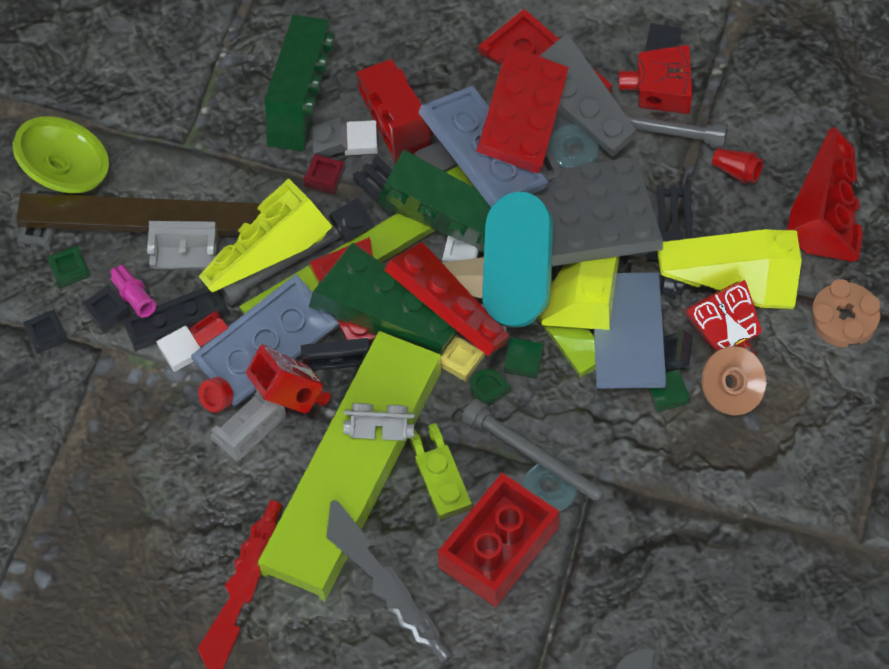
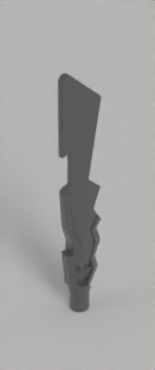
[326,500,452,664]

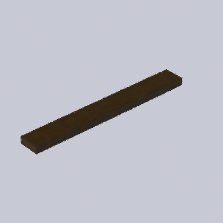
[17,193,261,237]

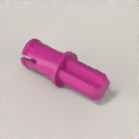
[110,265,156,318]

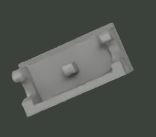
[147,221,219,270]
[210,389,286,462]

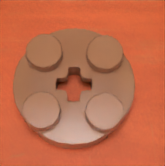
[811,279,880,347]

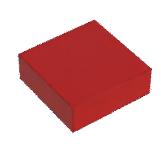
[189,311,228,347]

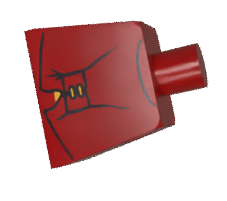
[618,45,692,114]

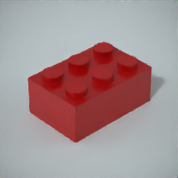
[437,473,559,607]

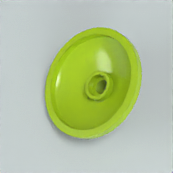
[13,116,109,193]

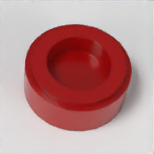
[198,377,233,413]

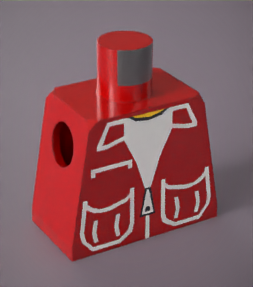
[682,280,762,357]
[245,344,331,413]

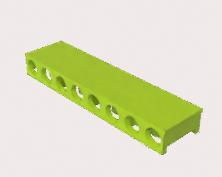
[258,331,441,601]

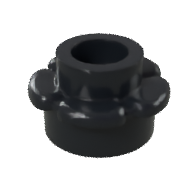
[661,276,684,298]

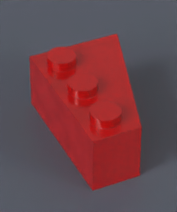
[356,59,434,164]

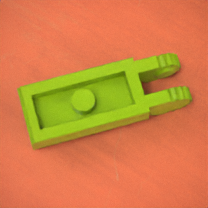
[409,423,472,521]

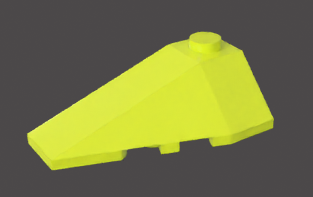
[199,179,333,292]
[657,229,802,309]
[542,256,620,330]

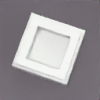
[345,120,378,155]
[442,236,479,262]
[156,326,200,372]

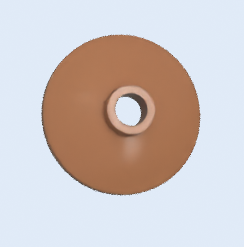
[702,346,766,415]

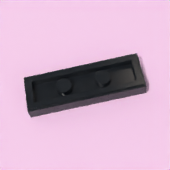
[122,287,229,352]

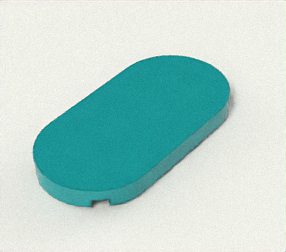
[482,192,553,327]

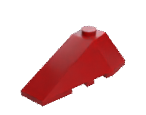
[787,127,863,262]

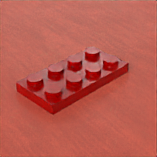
[476,45,569,174]

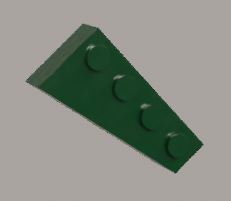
[264,15,335,152]
[376,150,491,253]
[308,242,458,355]

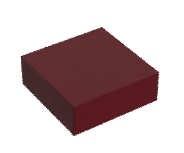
[303,154,345,195]

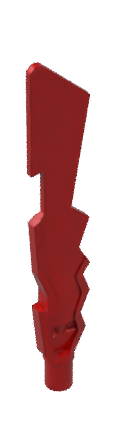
[197,500,283,669]

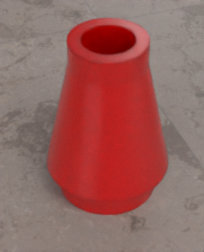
[712,148,763,184]

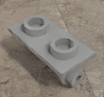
[343,403,415,441]

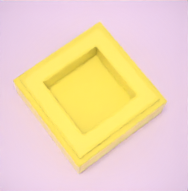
[441,335,484,382]

